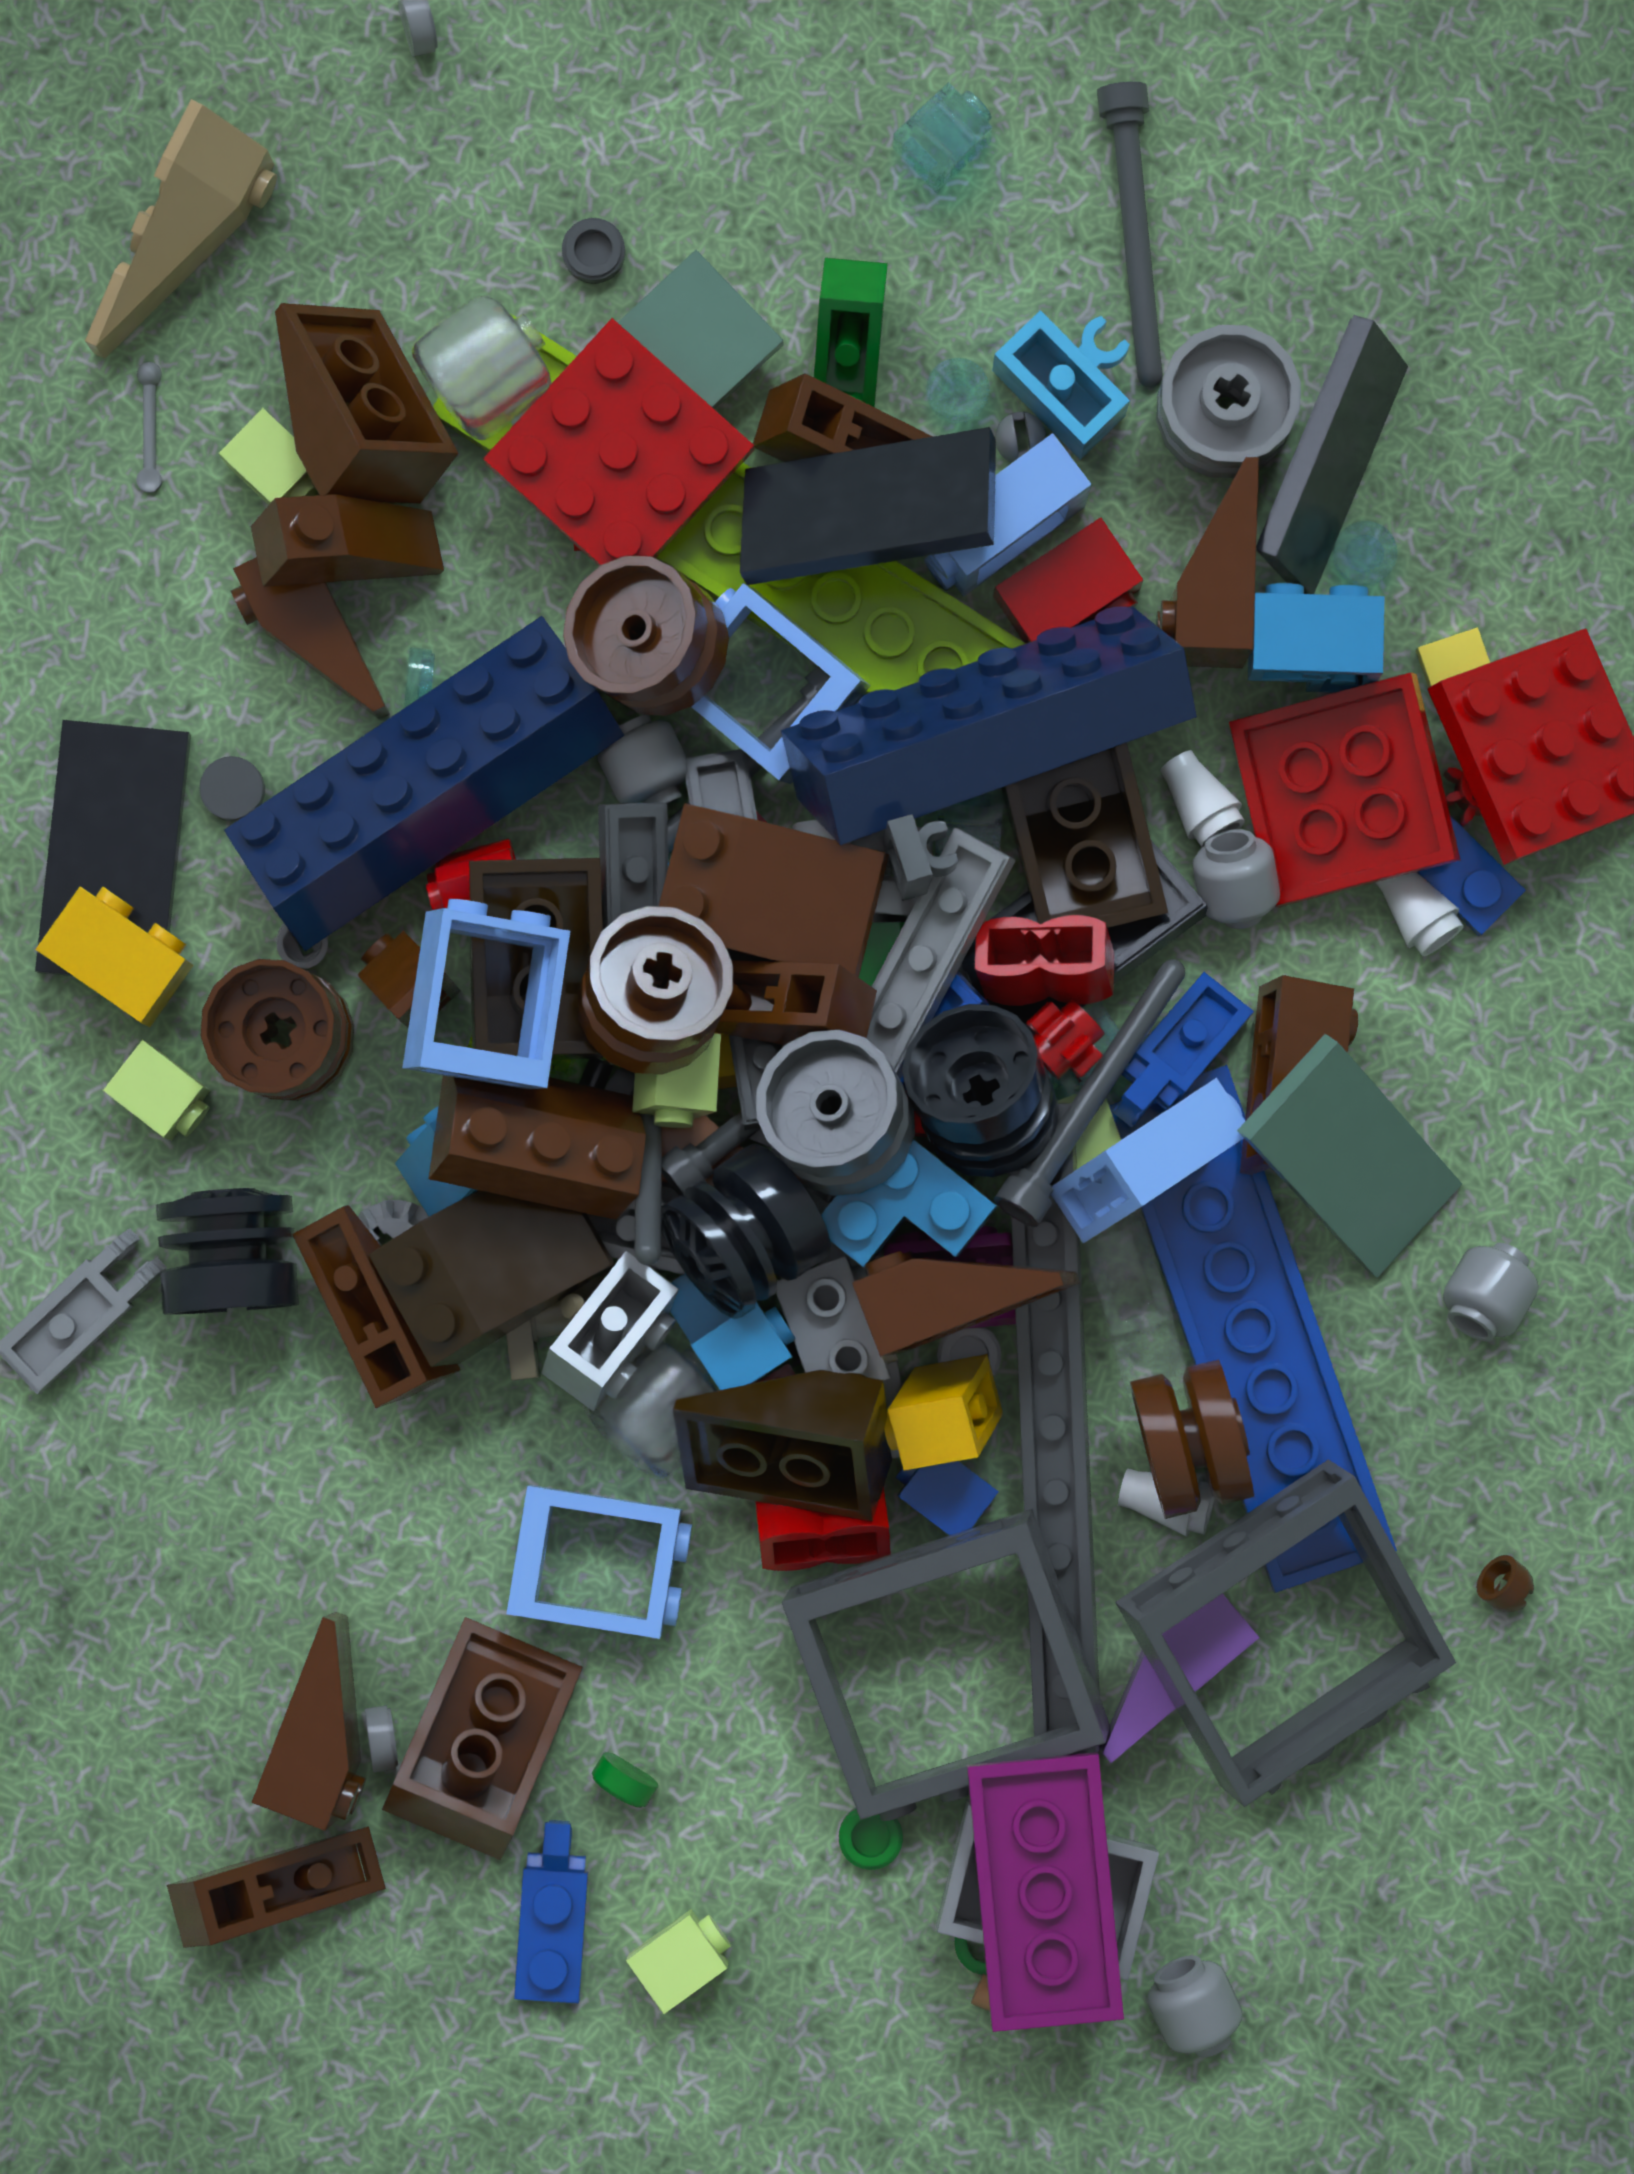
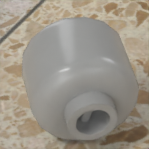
[598,715,687,804]
[1193,829,1280,929]
[1443,1243,1539,1342]
[1148,1955,1242,2058]

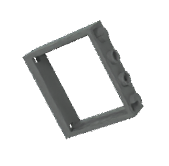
[1115,1459,1456,1807]
[781,1509,1110,1821]

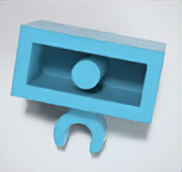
[992,310,1130,460]

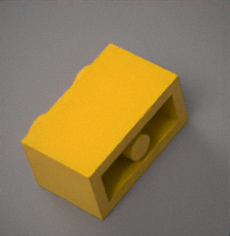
[35,886,194,1028]
[884,1354,1003,1471]

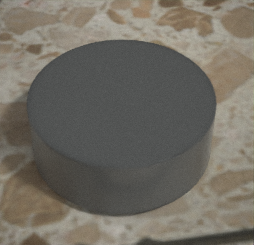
[562,218,625,284]
[199,756,265,822]

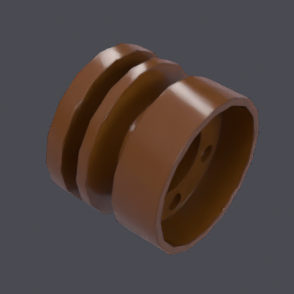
[200,959,354,1101]

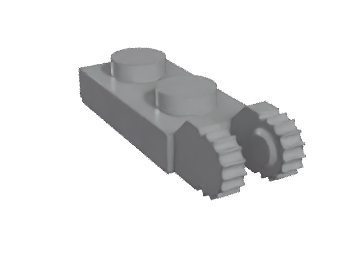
[0,1229,167,1394]

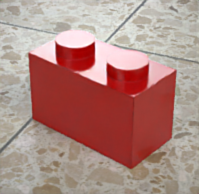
[993,517,1143,644]

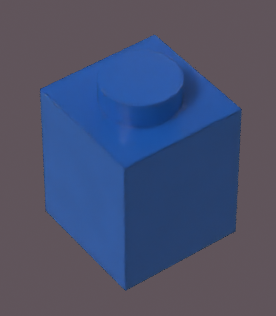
[895,1461,999,1535]

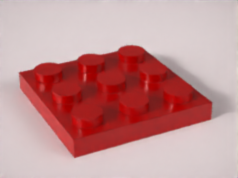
[483,318,755,566]
[1427,628,1634,865]
[1229,672,1461,907]

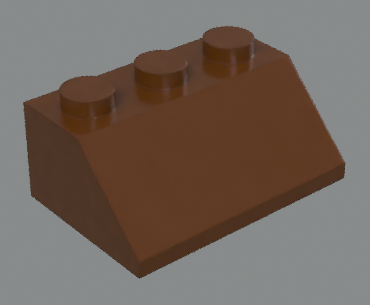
[428,1075,646,1220]

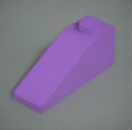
[1100,1593,1260,1763]

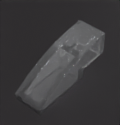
[1081,1208,1187,1412]

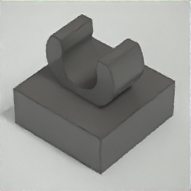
[882,814,958,901]

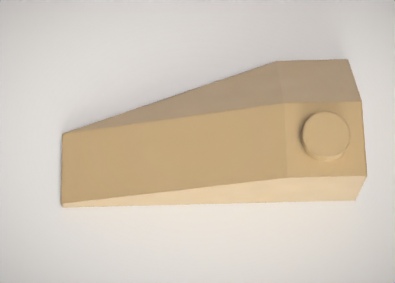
[85,99,277,359]

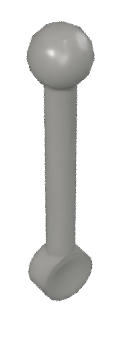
[136,362,162,493]

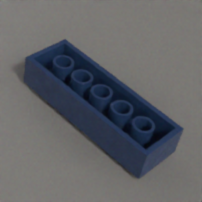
[781,606,1197,845]
[224,616,625,951]

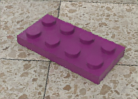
[967,1753,1124,2032]

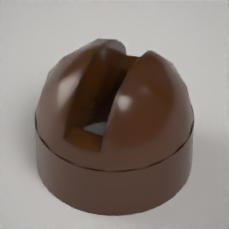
[1476,1555,1534,1612]

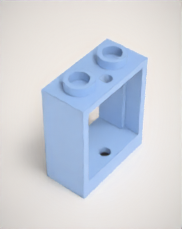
[924,433,1091,597]
[692,583,871,784]
[402,899,570,1089]
[1051,1078,1245,1243]
[506,1485,692,1639]

